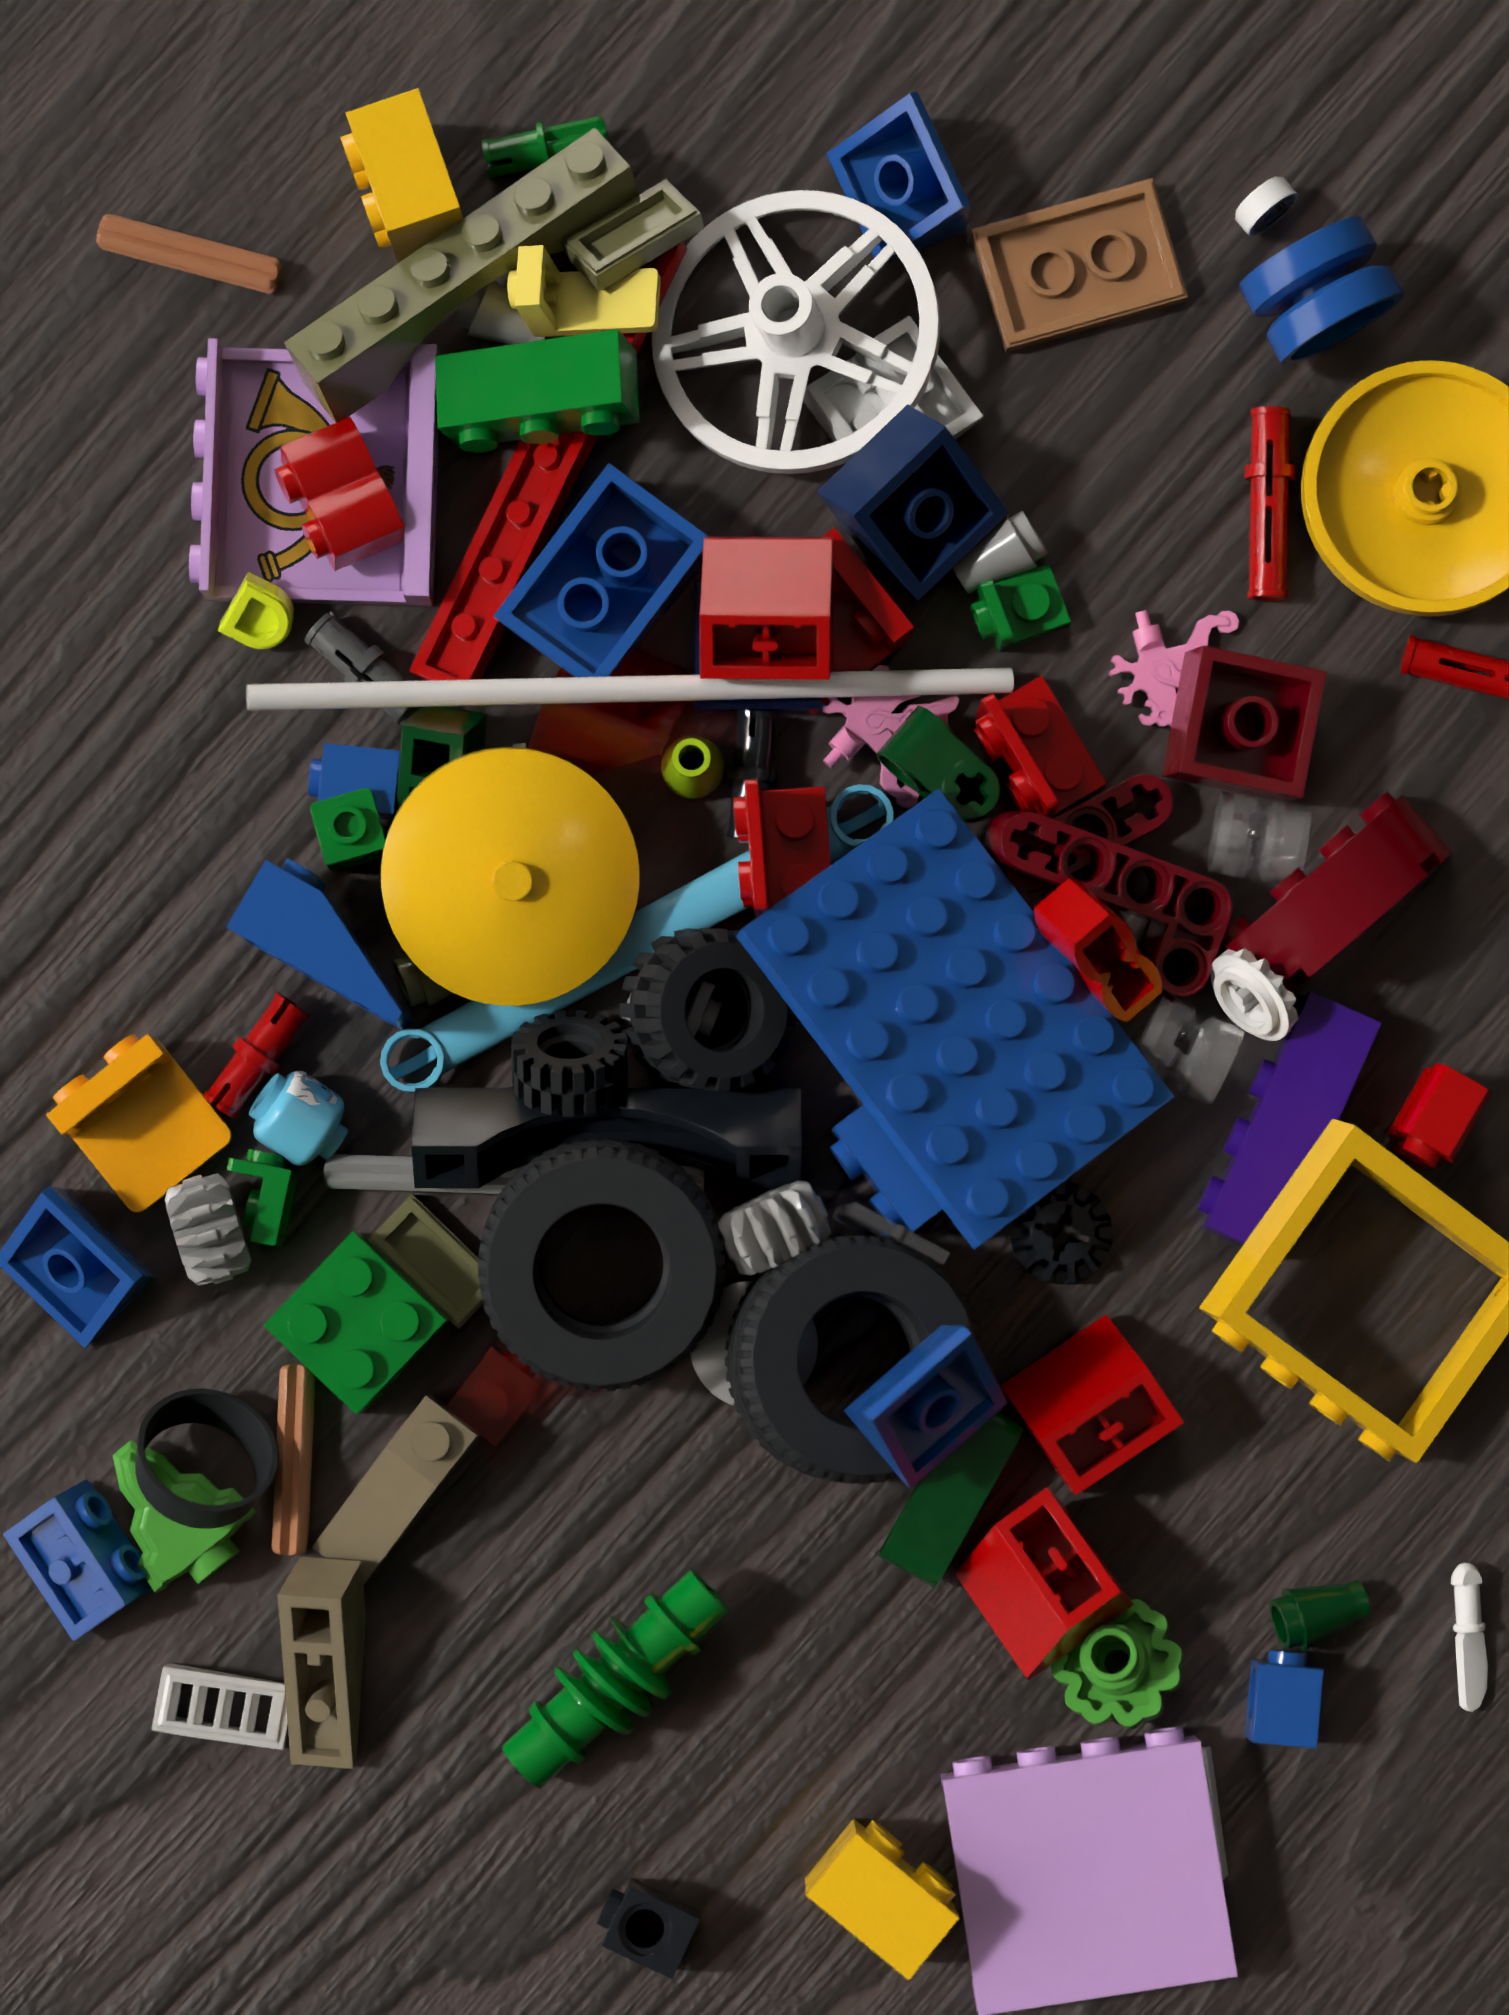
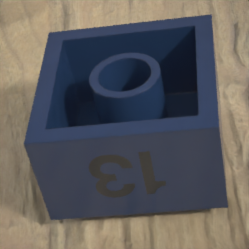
[816,404,1009,601]

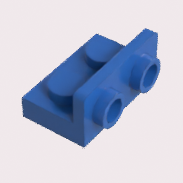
[3,1480,152,1642]

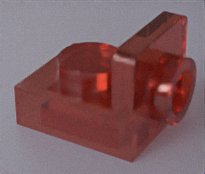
[446,1346,545,1447]

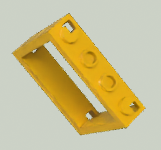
[1199,1118,1509,1464]

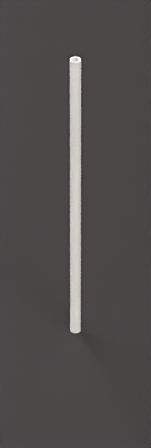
[246,668,1014,711]

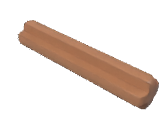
[97,214,281,294]
[272,1364,316,1555]

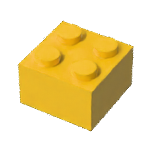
[340,88,463,263]
[805,1818,959,1980]

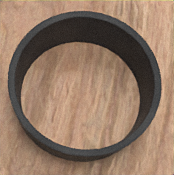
[135,1388,279,1529]

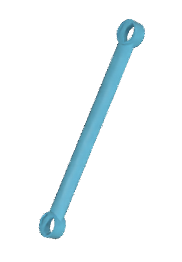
[380,784,894,1094]

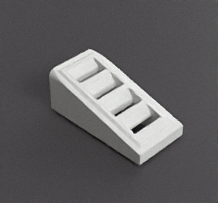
[152,1663,288,1750]

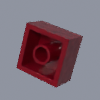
[1161,645,1327,802]

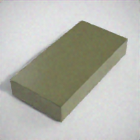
[562,179,704,292]
[368,1194,484,1329]

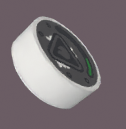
[1235,177,1298,237]

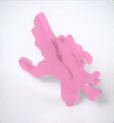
[1109,610,1239,727]
[823,665,960,808]

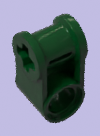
[876,706,1000,821]

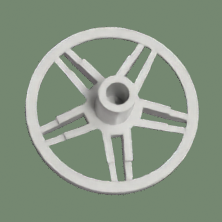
[652,190,941,474]

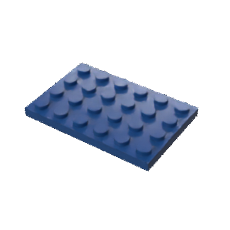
[736,789,1174,1249]

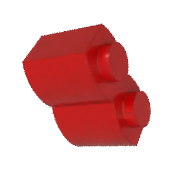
[275,417,405,571]
[1034,878,1162,1022]
[1386,1063,1492,1170]

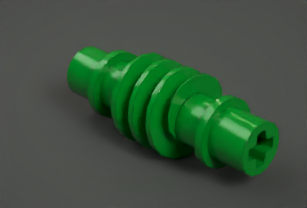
[502,1569,731,1789]

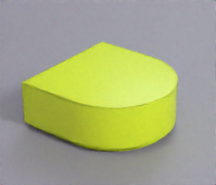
[218,571,294,649]

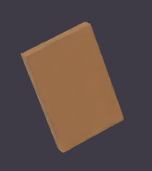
[971,178,1188,353]

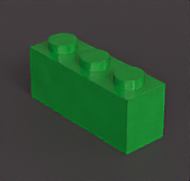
[435,329,640,453]

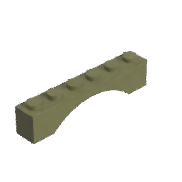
[284,128,640,422]

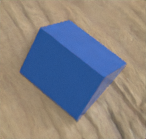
[827,92,970,265]
[0,1186,155,1348]
[844,1325,1008,1489]

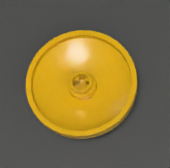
[1301,361,1509,616]
[381,747,640,1006]

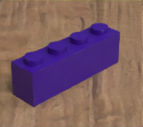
[1197,991,1381,1246]

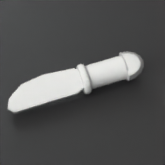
[1451,1562,1488,1712]

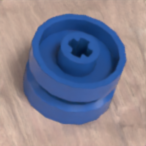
[1239,216,1404,366]

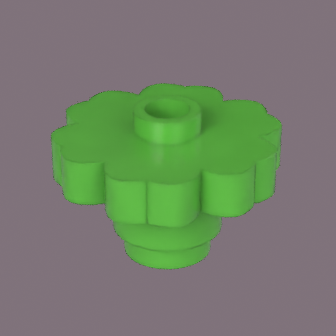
[1051,1599,1184,1729]

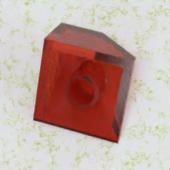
[528,648,699,775]

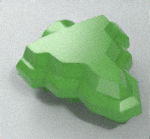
[113,1440,257,1593]

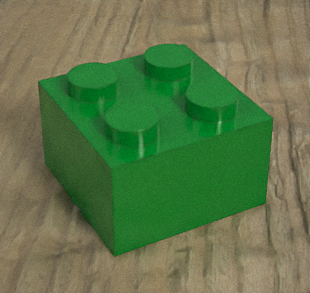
[263,1231,451,1415]

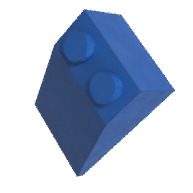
[493,463,707,677]
[226,858,412,1030]

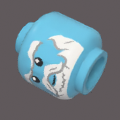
[249,1071,348,1166]

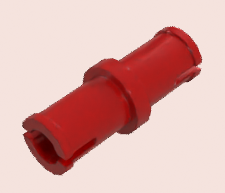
[203,992,311,1119]

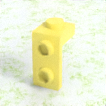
[507,245,661,337]

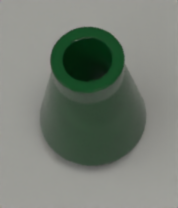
[1269,1580,1370,1651]

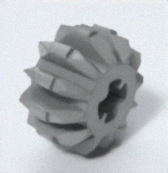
[165,1173,251,1286]
[718,1181,831,1275]

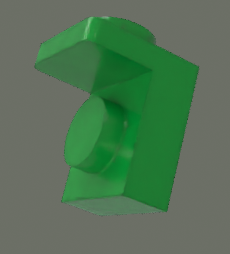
[971,563,1071,652]
[310,788,388,873]
[227,1149,300,1248]

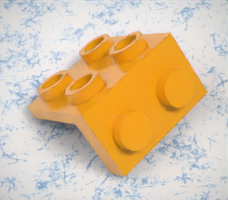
[46,1034,232,1213]

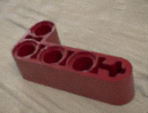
[985,811,1232,996]

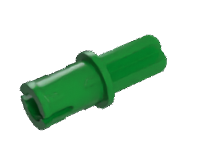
[482,116,610,180]

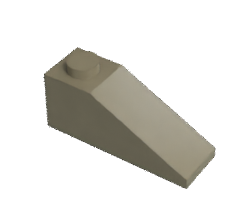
[312,1394,482,1585]
[278,1557,366,1769]

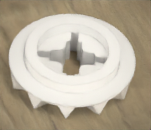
[1210,948,1299,1041]

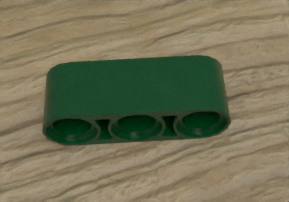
[878,1410,1025,1588]

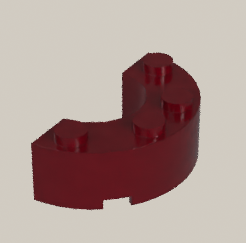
[1216,790,1452,992]

